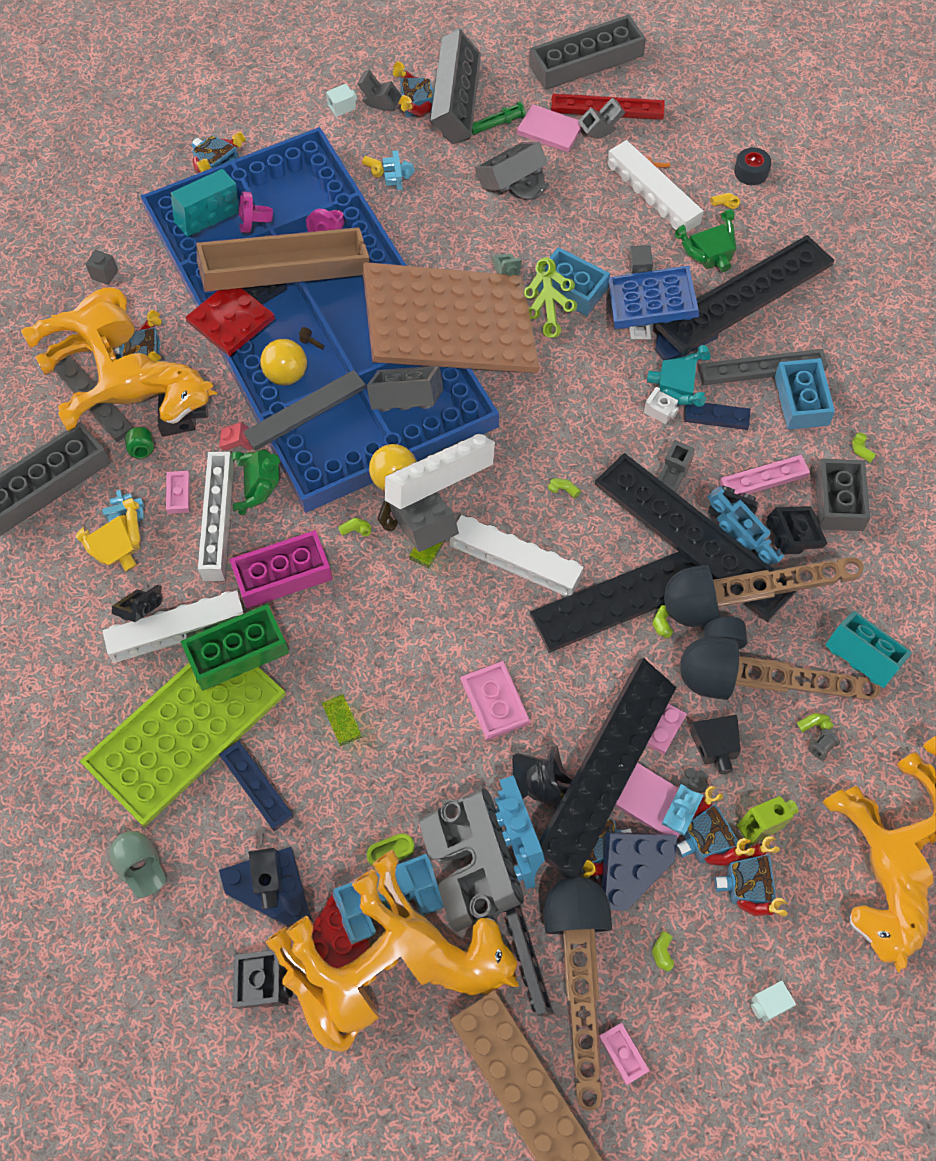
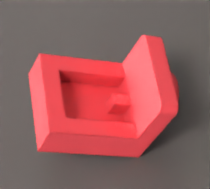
[219,422,253,450]

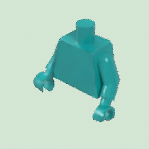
[647,345,711,407]

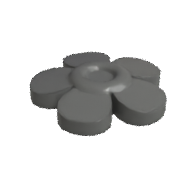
[680,768,707,792]

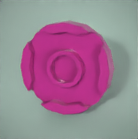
[239,191,273,234]
[306,208,345,232]

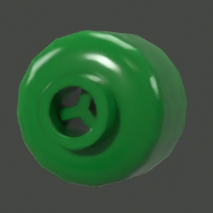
[125,427,154,459]

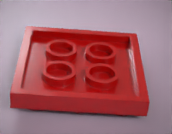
[185,288,275,356]

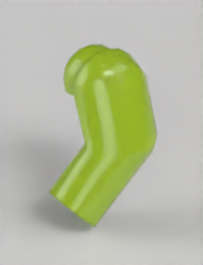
[852,432,877,463]
[548,478,581,499]
[338,518,371,537]
[652,605,673,639]
[796,713,833,733]
[652,931,674,971]

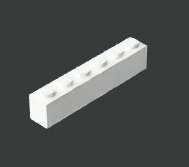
[607,140,703,232]
[385,434,495,509]
[198,452,234,581]
[450,515,583,596]
[102,591,244,663]

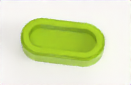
[367,834,415,867]

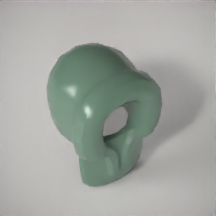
[109,831,166,898]

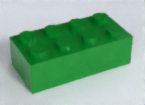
[180,604,289,691]

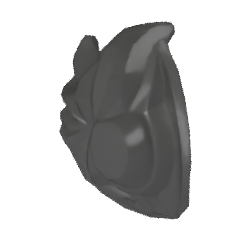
[510,170,549,199]

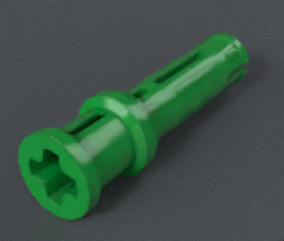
[472,101,526,136]

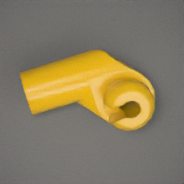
[362,155,384,178]
[710,193,740,209]

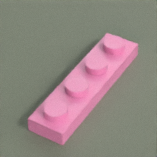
[720,455,810,496]

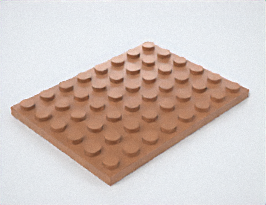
[362,262,540,373]

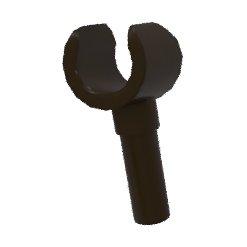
[299,327,325,350]

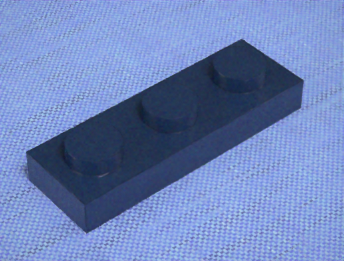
[684,403,751,430]

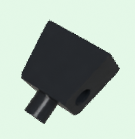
[158,394,208,437]
[689,714,741,774]
[248,848,283,909]

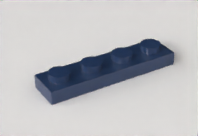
[219,741,294,831]

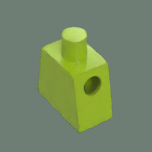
[736,796,798,846]

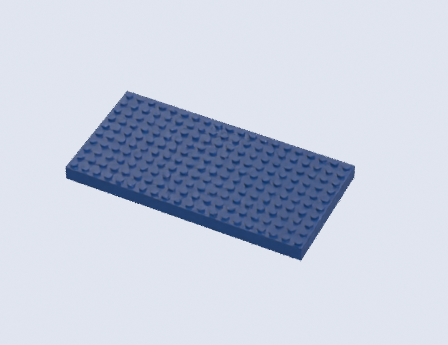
[141,127,499,513]

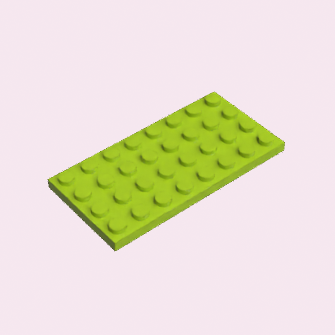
[80,663,286,828]

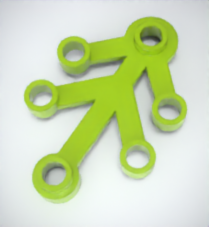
[524,257,577,338]

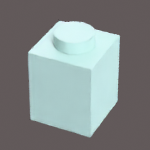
[326,84,357,117]
[751,981,796,1023]

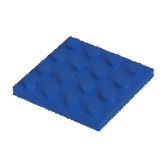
[609,266,699,329]

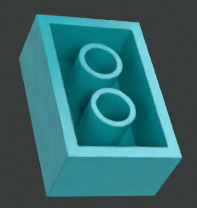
[171,169,238,237]
[825,610,913,688]

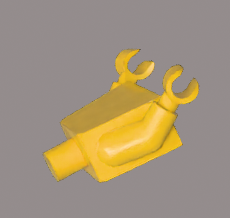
[76,498,141,572]

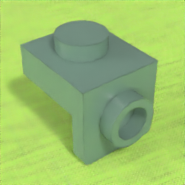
[492,253,522,276]

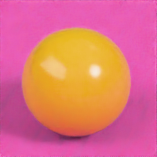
[260,339,307,386]
[369,444,417,491]

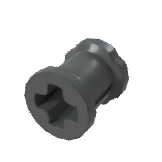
[808,728,840,761]

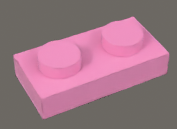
[166,471,190,514]
[647,703,687,755]
[599,1023,649,1086]

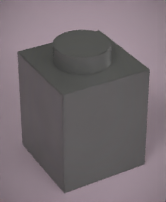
[629,245,653,274]
[85,250,118,285]

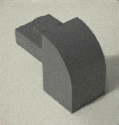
[357,69,402,111]
[578,97,626,139]
[658,440,695,492]

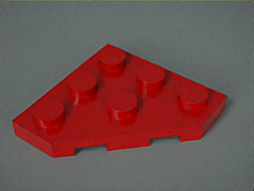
[311,894,370,968]

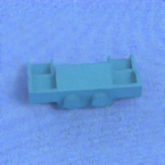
[707,486,784,565]
[494,776,545,890]
[333,854,444,945]

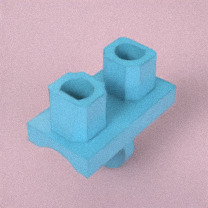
[383,150,415,190]
[102,490,145,522]
[662,784,703,836]

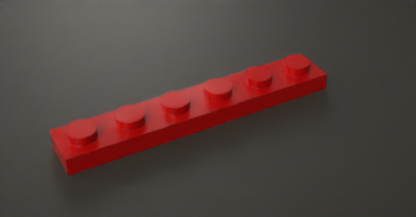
[551,93,665,120]

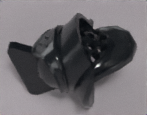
[512,746,574,809]

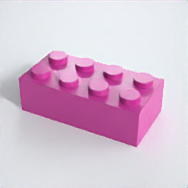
[229,530,333,609]

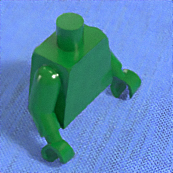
[675,209,737,272]
[231,449,280,516]

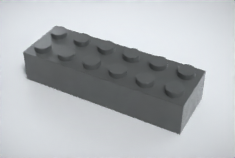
[529,15,646,90]
[430,28,481,144]
[0,421,110,536]

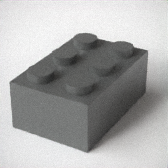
[474,142,548,192]
[367,365,443,411]
[815,459,870,531]
[389,492,459,552]

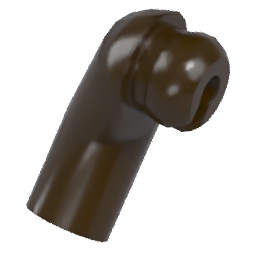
[377,501,398,531]

